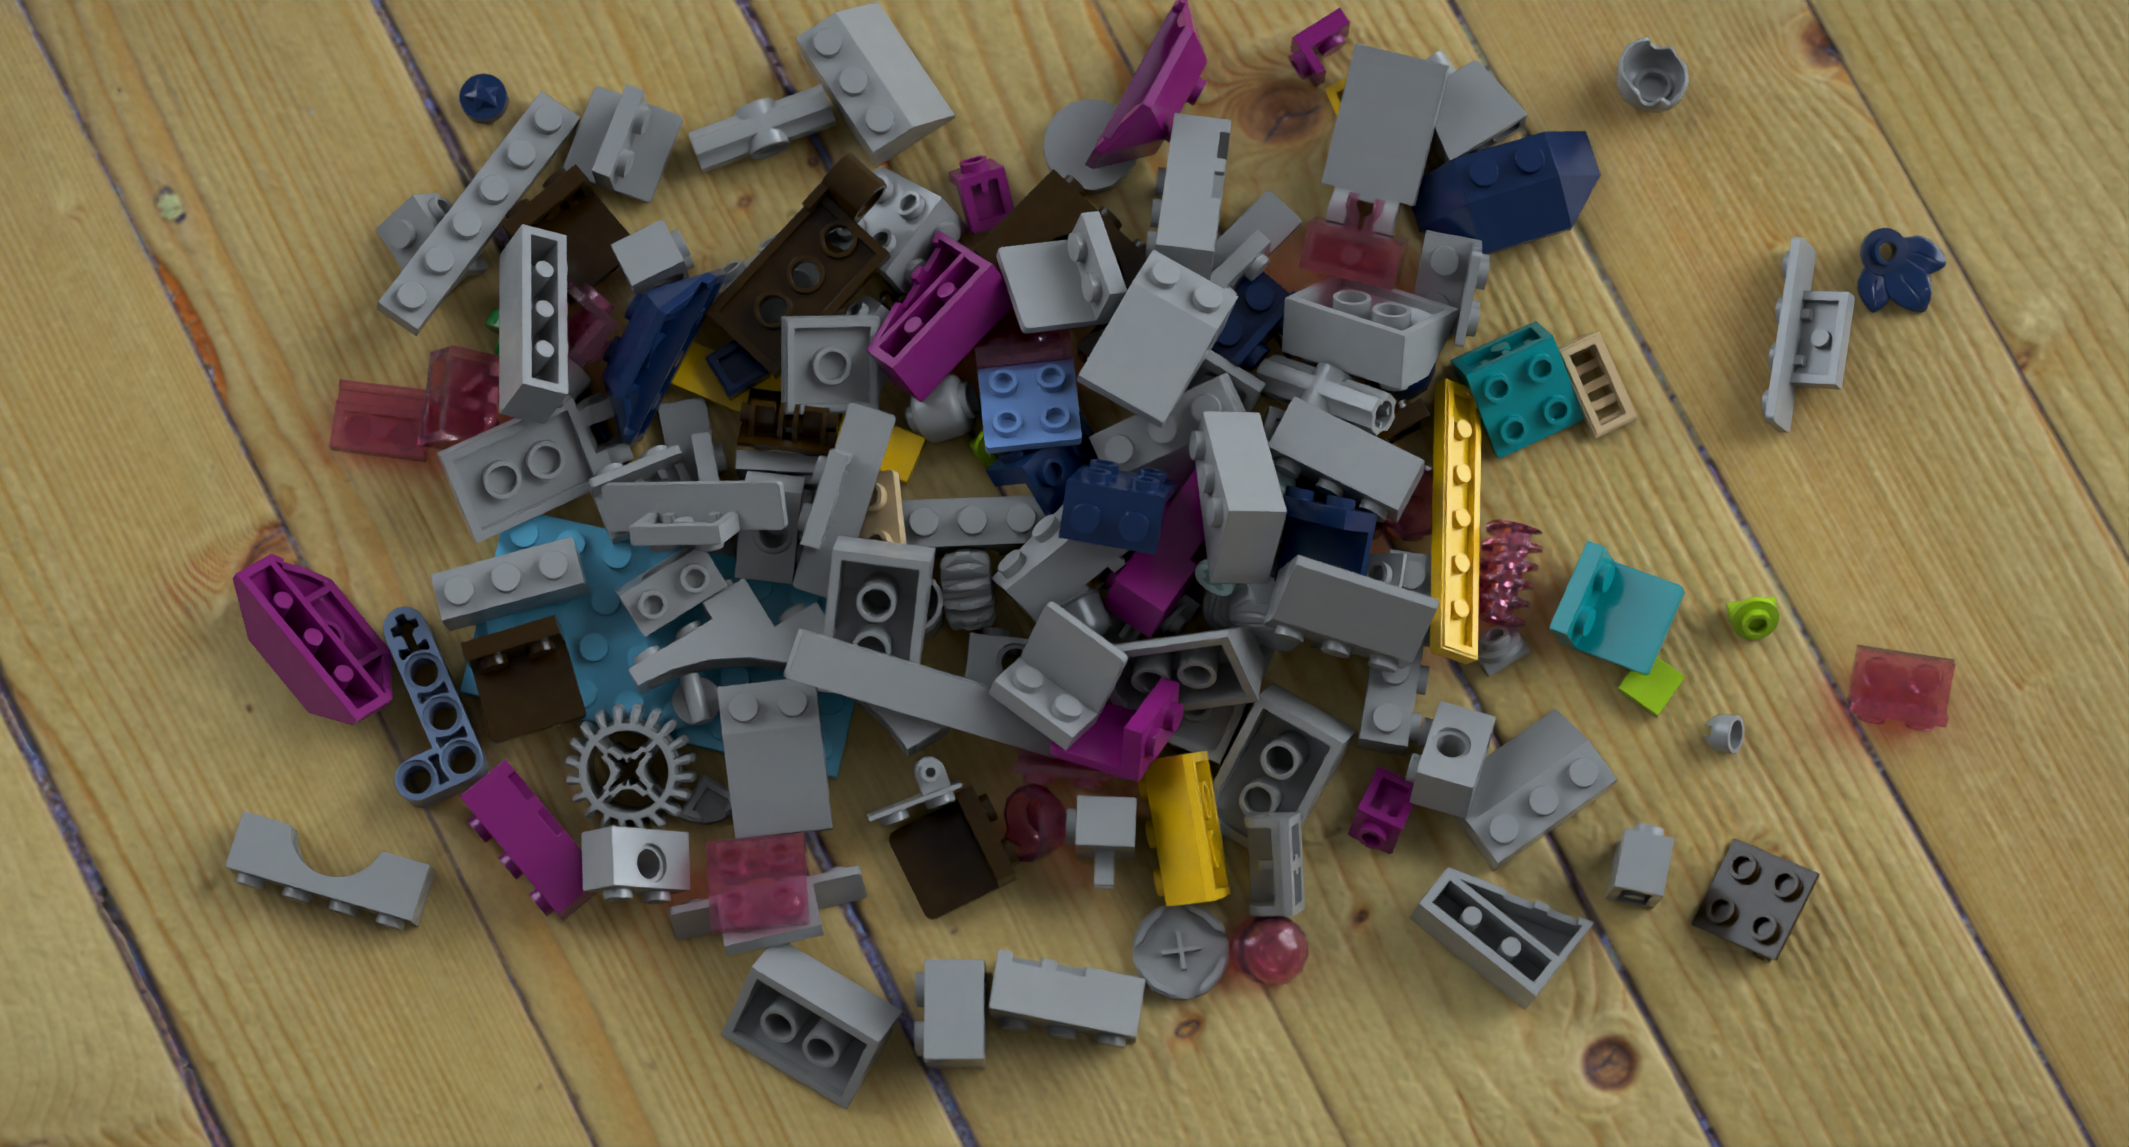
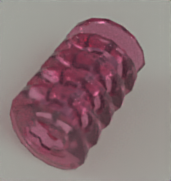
[1478,519,1544,627]

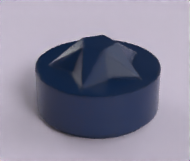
[459,74,509,124]

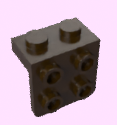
[502,164,630,305]
[889,785,1020,920]

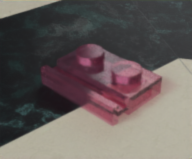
[329,379,437,462]

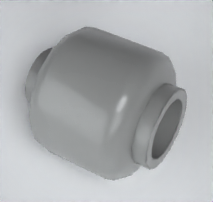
[906,375,981,444]

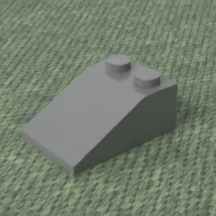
[1076,249,1238,428]
[817,535,935,694]
[717,679,833,840]
[1213,683,1357,849]

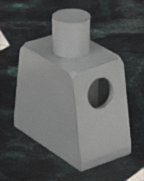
[1426,51,1527,165]

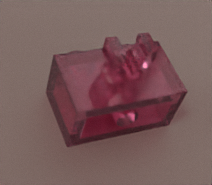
[1299,192,1409,291]
[420,345,500,450]

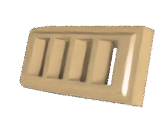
[1558,331,1638,438]

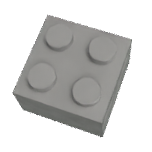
[914,959,987,1069]

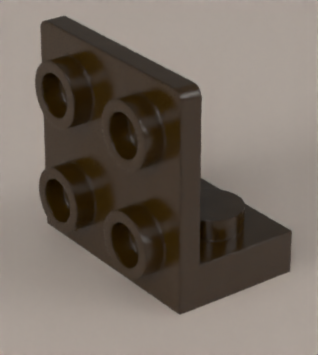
[461,615,587,744]

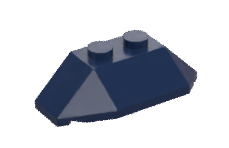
[1410,131,1601,255]
[602,269,728,445]

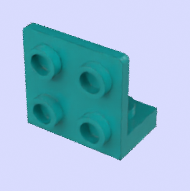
[1450,321,1583,458]
[1549,540,1685,676]

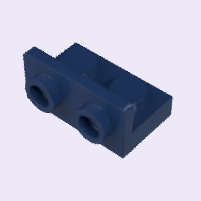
[1211,271,1296,371]

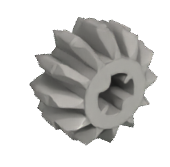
[940,548,997,631]

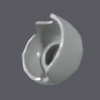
[1616,37,1689,113]

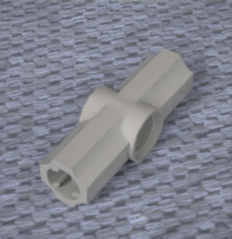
[688,84,836,174]
[1257,354,1396,436]

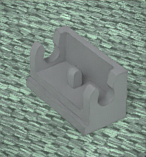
[1244,812,1305,917]

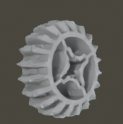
[565,703,697,829]

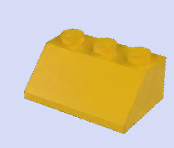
[1138,750,1231,907]

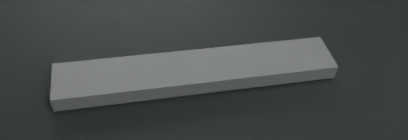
[783,628,1058,759]

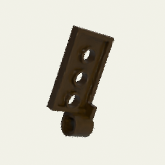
[705,153,891,379]

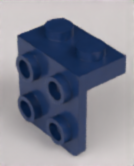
[986,411,1099,516]
[1059,459,1177,555]
[1275,486,1378,583]

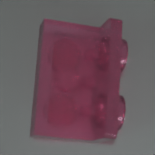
[567,279,620,368]
[1847,644,1955,731]

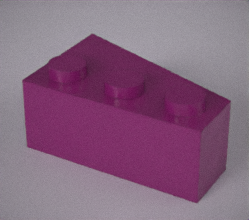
[866,230,1013,402]
[1104,469,1207,639]
[459,759,598,921]

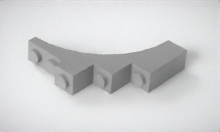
[628,578,950,758]

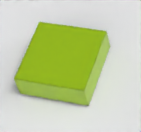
[1617,657,1686,718]

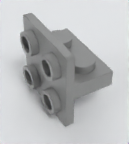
[562,84,683,204]

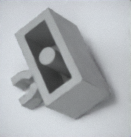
[1066,795,1137,890]

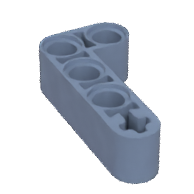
[383,606,489,808]

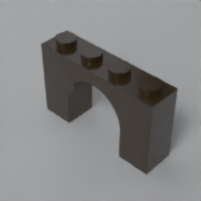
[973,169,1147,364]

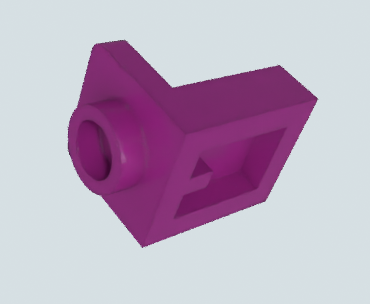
[1289,8,1350,87]
[948,155,1014,234]
[1348,766,1414,854]

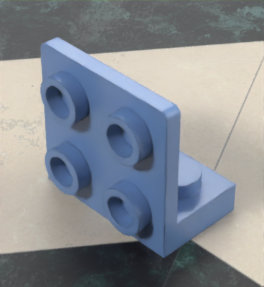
[977,359,1082,453]

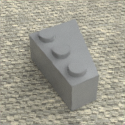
[1145,113,1232,281]
[1189,411,1287,584]
[991,505,1162,623]
[1410,867,1594,1010]
[989,949,1146,1048]

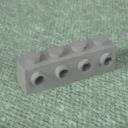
[499,224,569,424]
[1357,549,1431,756]

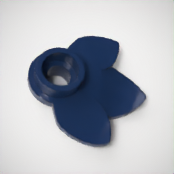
[1857,228,1946,313]

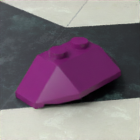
[1085,0,1208,169]
[233,554,392,726]

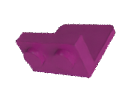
[1050,677,1184,782]

